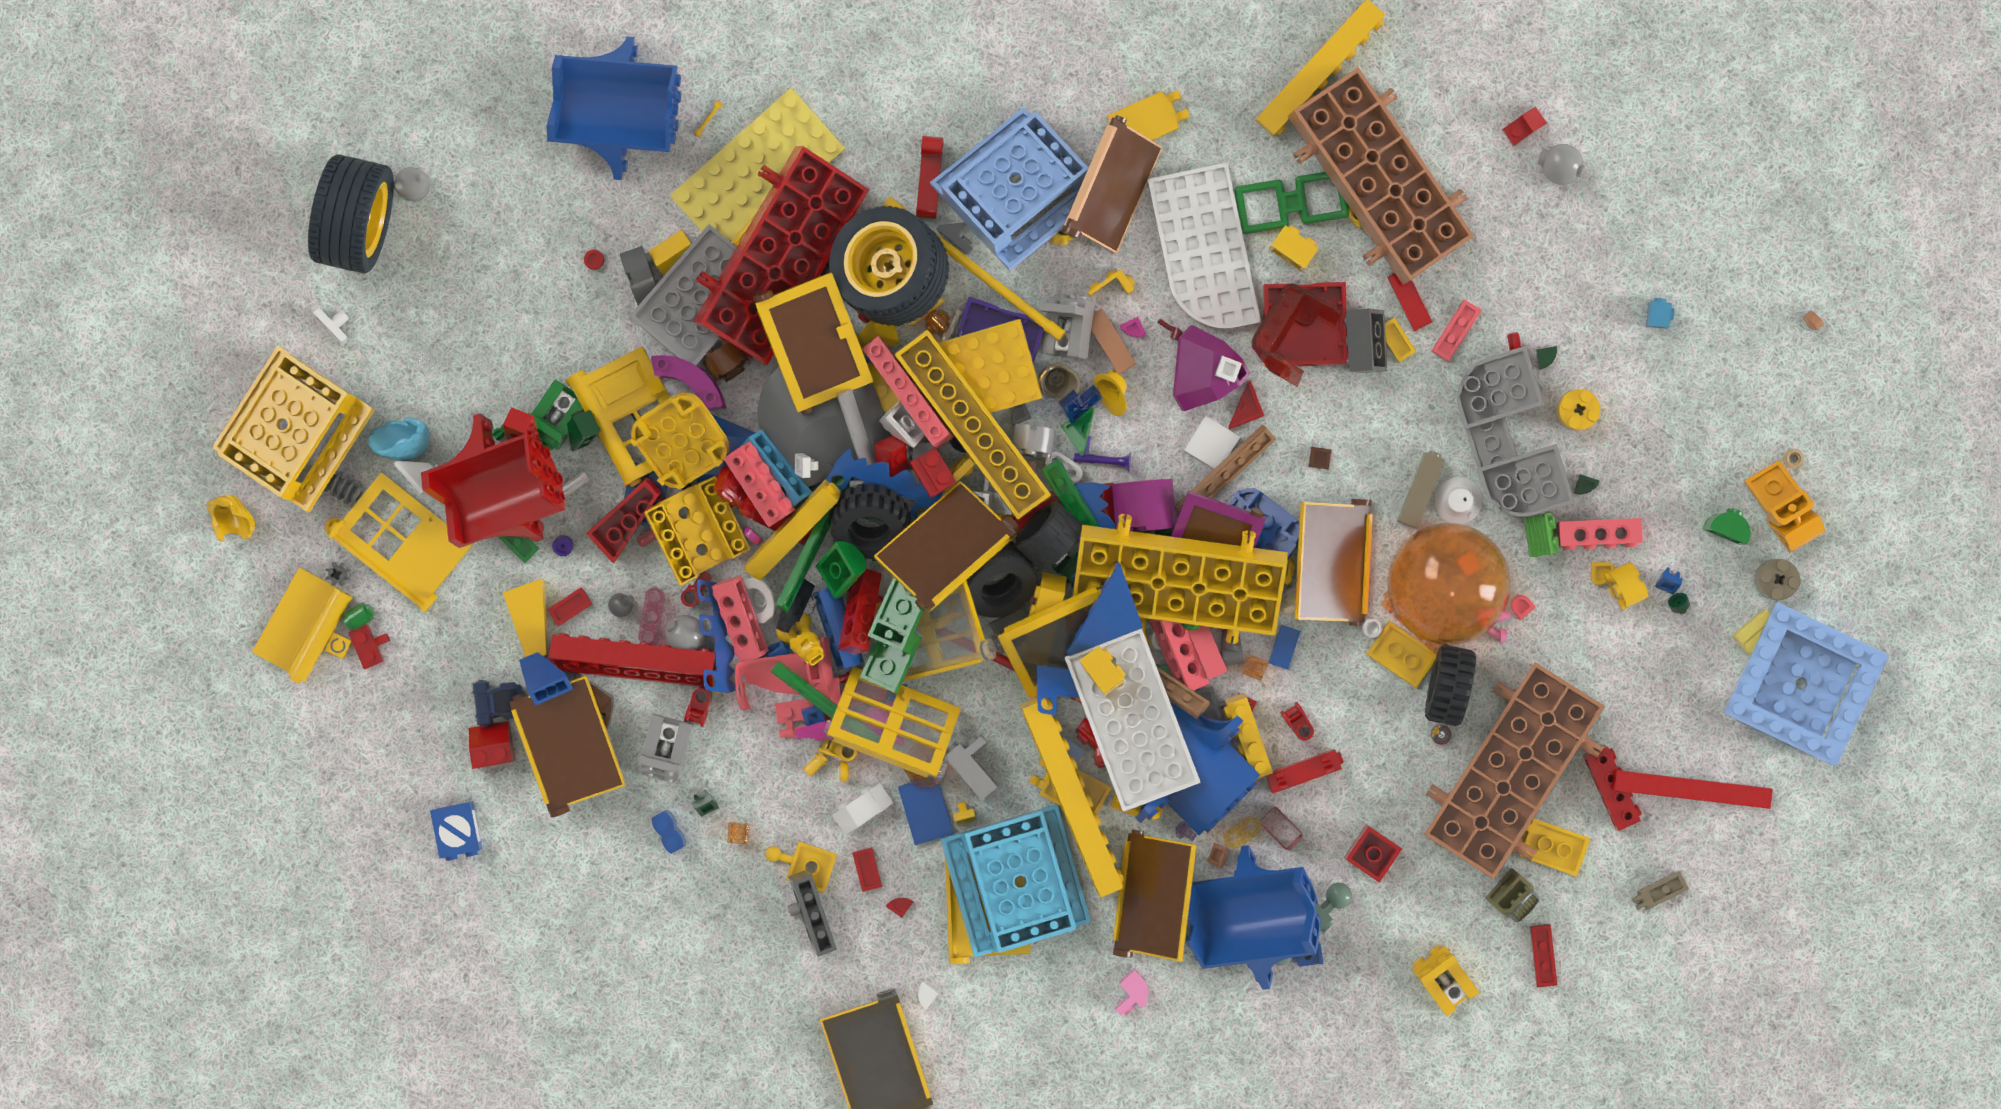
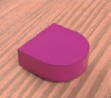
[743,526,763,545]

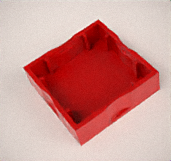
[1263,282,1348,367]

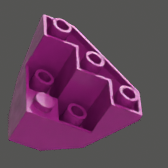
[1173,325,1251,411]

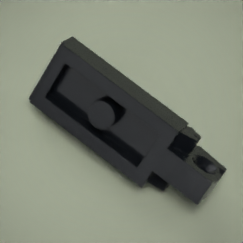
[776,579,815,633]

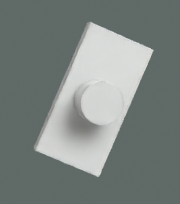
[313,308,349,347]

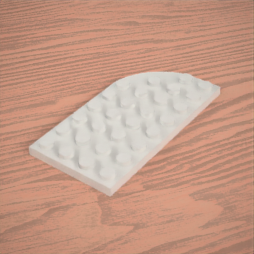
[1148,162,1261,329]

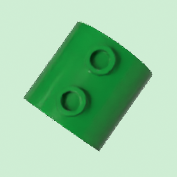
[1702,508,1751,545]
[816,541,866,599]

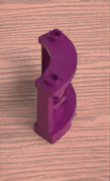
[651,355,727,411]

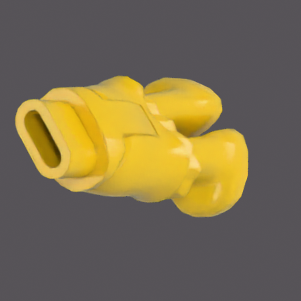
[776,611,824,665]

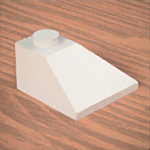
[879,401,925,448]
[394,461,439,495]

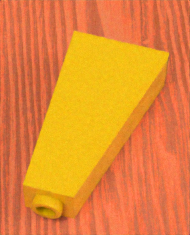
[503,579,549,657]

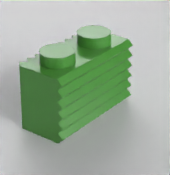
[1523,513,1560,558]

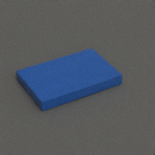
[898,776,954,845]

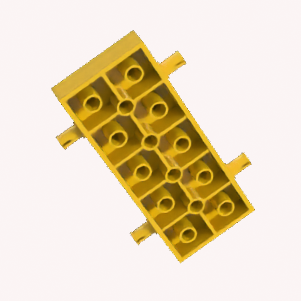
[1073,514,1288,644]

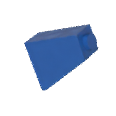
[519,652,573,706]

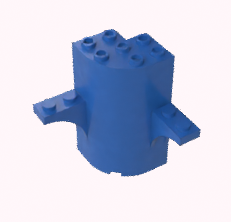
[546,36,681,180]
[1135,702,1260,836]
[1186,845,1320,990]

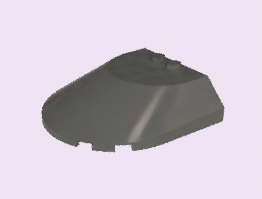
[757,366,892,487]

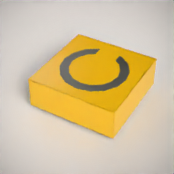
[325,632,352,659]

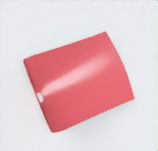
[735,653,809,711]

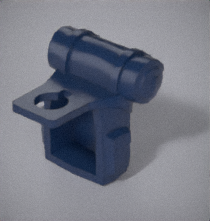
[472,680,522,727]

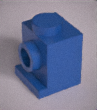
[1293,942,1324,967]

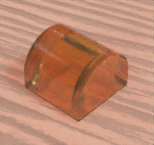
[1242,654,1269,681]
[727,822,750,845]

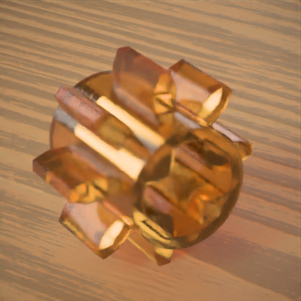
[925,309,950,335]

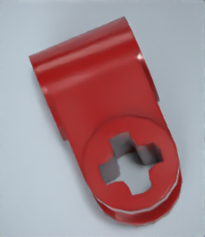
[684,687,712,727]
[1280,701,1314,741]

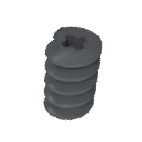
[323,471,363,508]

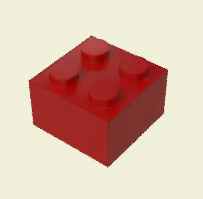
[1344,824,1402,883]

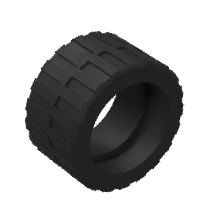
[1015,501,1082,569]

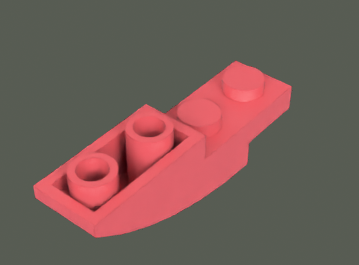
[805,637,841,721]

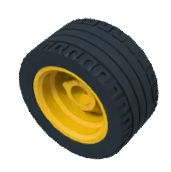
[308,154,394,274]
[829,206,949,326]

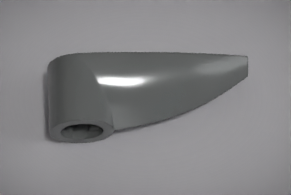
[1221,629,1244,666]

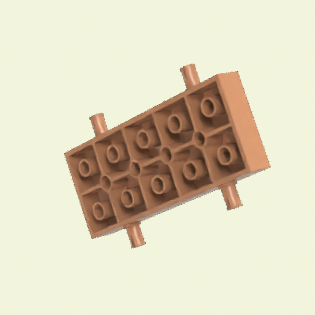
[1288,67,1474,285]
[1424,662,1605,879]

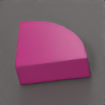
[1119,317,1146,337]

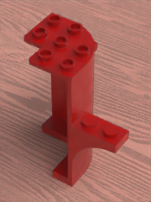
[421,413,566,548]

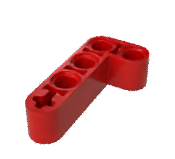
[916,136,944,219]

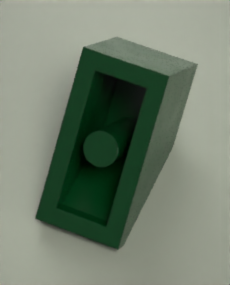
[567,410,601,452]

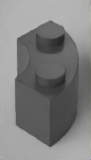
[620,246,660,306]

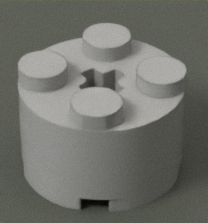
[1012,424,1055,459]

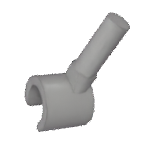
[788,903,804,924]

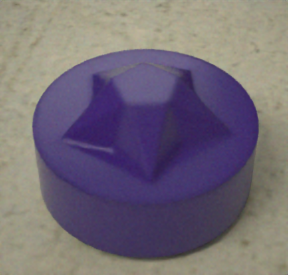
[552,535,574,556]

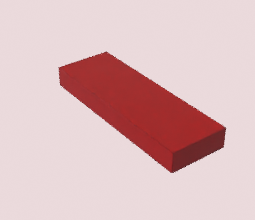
[1387,273,1432,331]
[1530,924,1558,988]

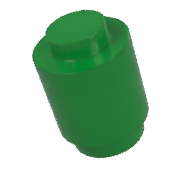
[343,602,375,631]

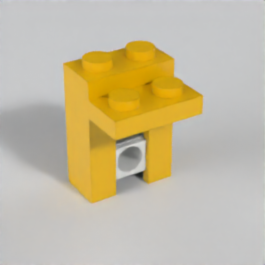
[1411,944,1480,1016]

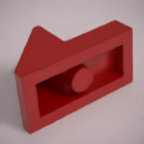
[1502,106,1547,146]

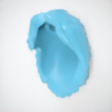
[368,417,430,461]

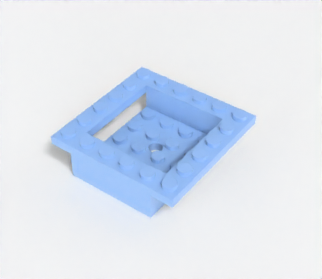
[930,107,1088,271]
[1723,602,1889,766]

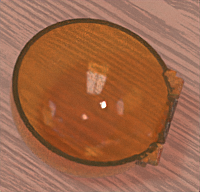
[1380,523,1511,654]

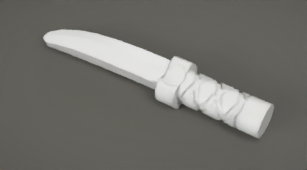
[942,309,964,341]

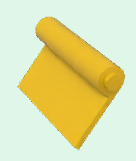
[252,567,353,684]

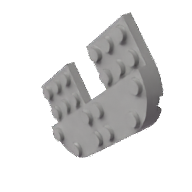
[1457,346,1575,517]

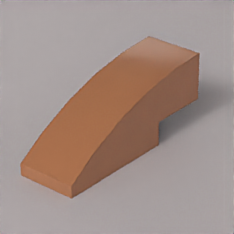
[1091,308,1136,374]

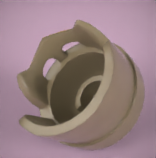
[1038,362,1080,403]

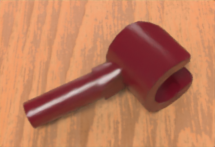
[1157,319,1183,341]

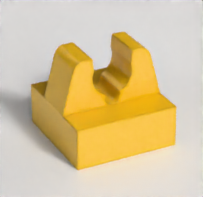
[954,801,977,826]

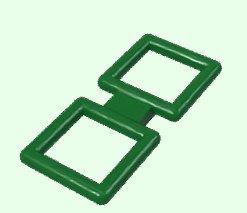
[1234,172,1349,234]

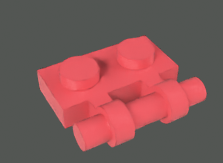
[775,699,813,739]

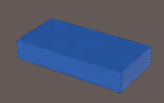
[1269,625,1301,670]

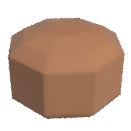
[1803,311,1824,330]

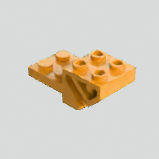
[1744,460,1825,553]

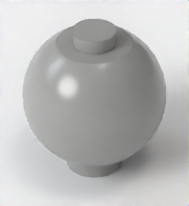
[1538,144,1585,185]
[665,615,708,651]

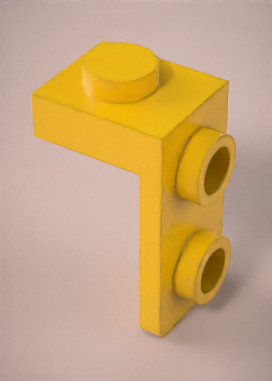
[1087,269,1135,297]

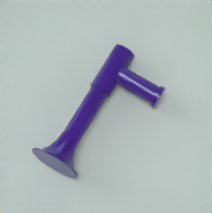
[1074,436,1131,473]

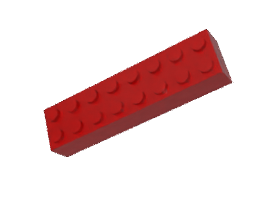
[549,633,717,687]

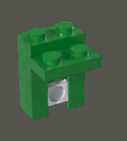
[528,379,585,451]

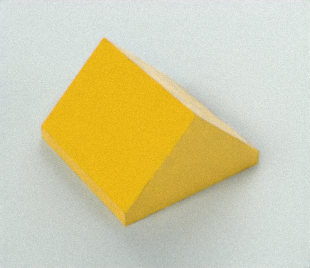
[648,229,692,276]

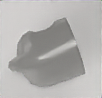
[394,167,431,202]

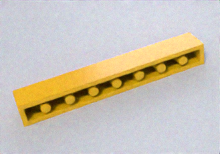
[1255,0,1385,137]

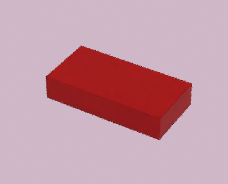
[547,587,593,627]
[852,847,882,892]

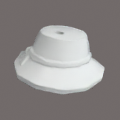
[1435,477,1482,524]
[731,578,776,624]

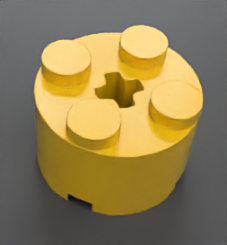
[1556,389,1600,431]
[1604,562,1648,610]

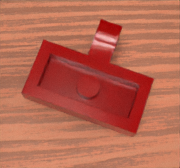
[348,624,391,670]

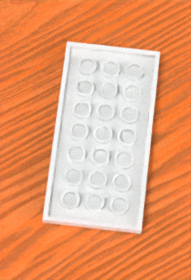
[1065,628,1201,812]

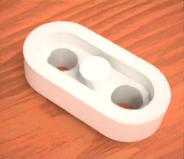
[1045,452,1082,483]

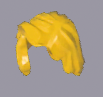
[206,494,255,542]

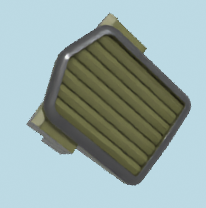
[1485,868,1540,923]

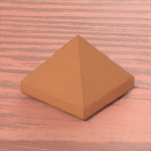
[1207,843,1229,868]

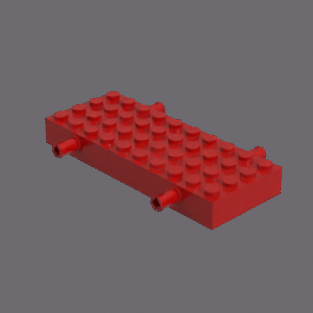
[693,146,870,365]

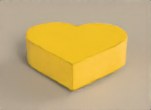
[1591,562,1615,586]

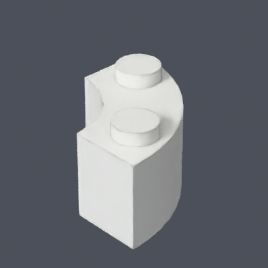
[832,783,893,835]

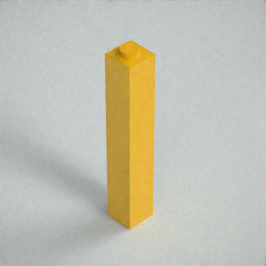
[744,480,841,581]

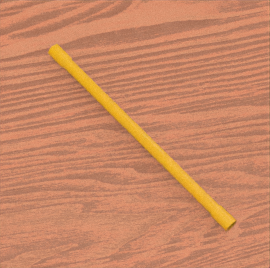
[883,196,1066,341]

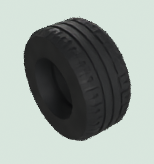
[967,541,1037,618]

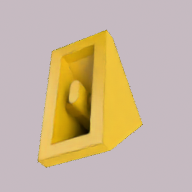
[857,320,900,354]

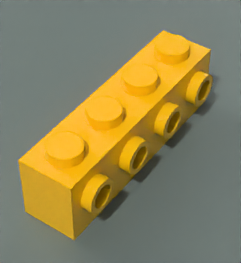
[1224,693,1273,779]

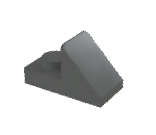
[936,222,973,256]

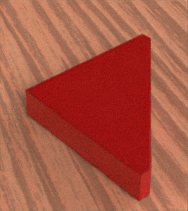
[1228,381,1264,430]

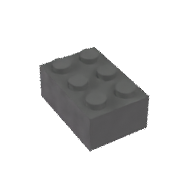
[1344,308,1387,373]

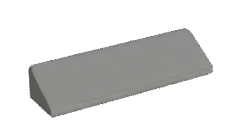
[837,389,875,466]

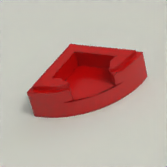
[886,897,914,918]

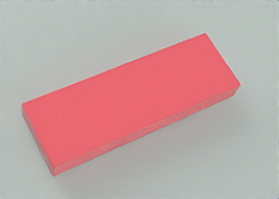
[1431,299,1481,362]

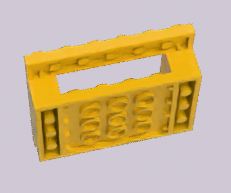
[212,345,375,512]

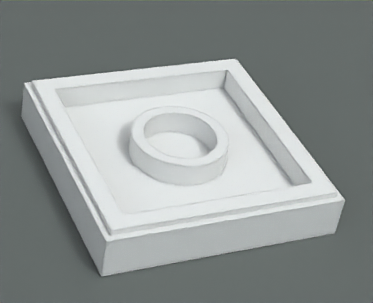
[1184,416,1240,469]

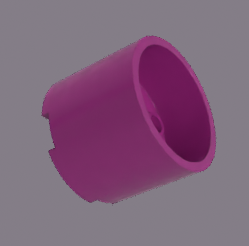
[1112,479,1177,532]

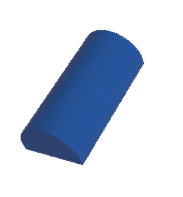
[812,588,864,671]

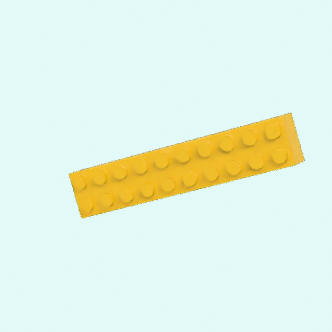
[895,330,1051,521]
[1019,697,1124,898]

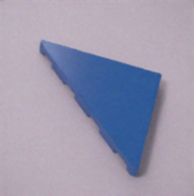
[1067,562,1143,656]

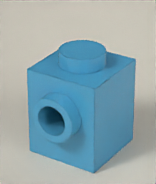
[1646,298,1675,329]

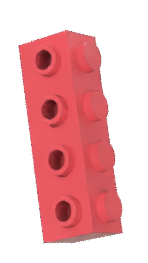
[723,441,795,527]

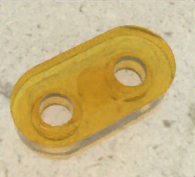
[1224,816,1261,848]

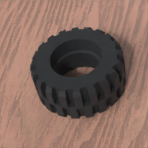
[831,483,910,561]
[1425,644,1476,726]

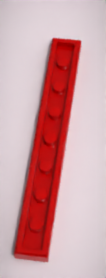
[1612,770,1773,809]

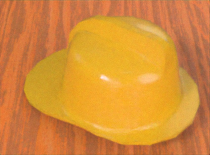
[1093,369,1127,416]

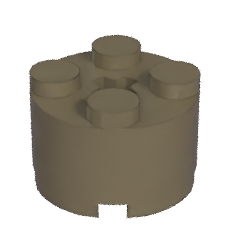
[1754,559,1801,600]

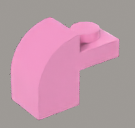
[1115,968,1148,1016]

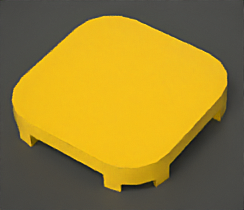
[630,392,729,489]

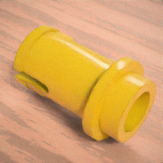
[803,752,829,777]

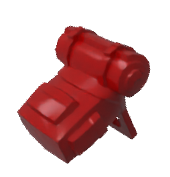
[713,465,758,519]
[1075,718,1106,768]

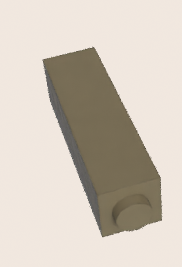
[1397,451,1445,529]

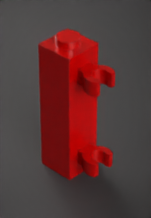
[1266,749,1344,794]

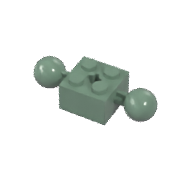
[1275,882,1352,966]

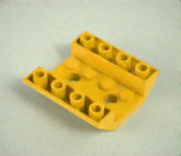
[644,476,750,586]

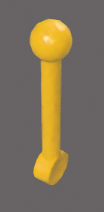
[694,101,722,137]

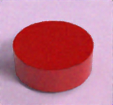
[584,249,605,270]

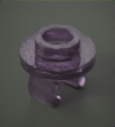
[1175,821,1197,841]

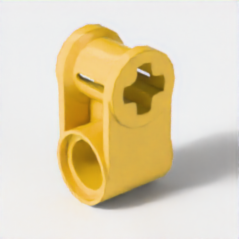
[818,739,859,761]

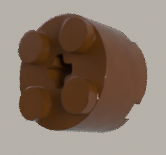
[703,341,751,385]

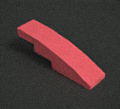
[1188,626,1228,679]

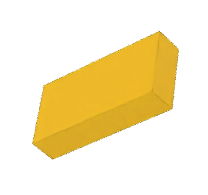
[1385,317,1416,363]

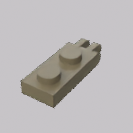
[1632,870,1689,910]

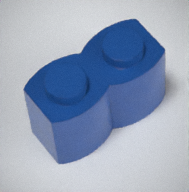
[652,810,686,854]

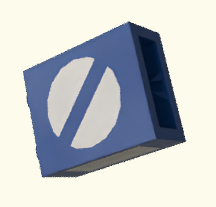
[430,801,482,861]

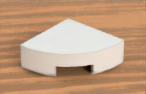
[918,981,939,1010]

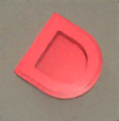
[1511,595,1536,620]

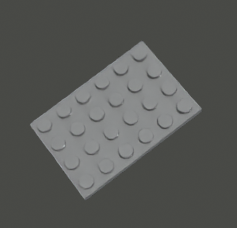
[629,224,736,365]

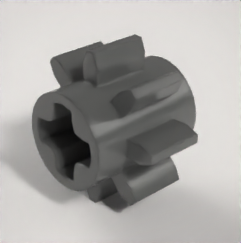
[325,562,351,586]

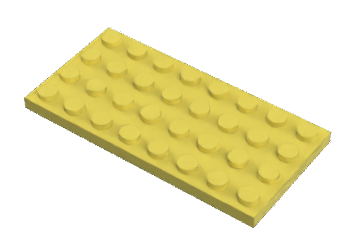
[670,88,845,242]

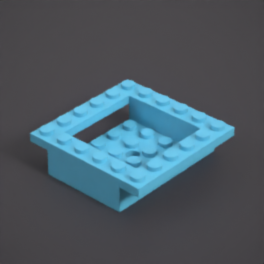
[940,804,1091,957]

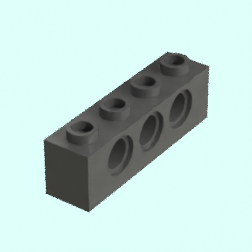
[788,870,837,957]

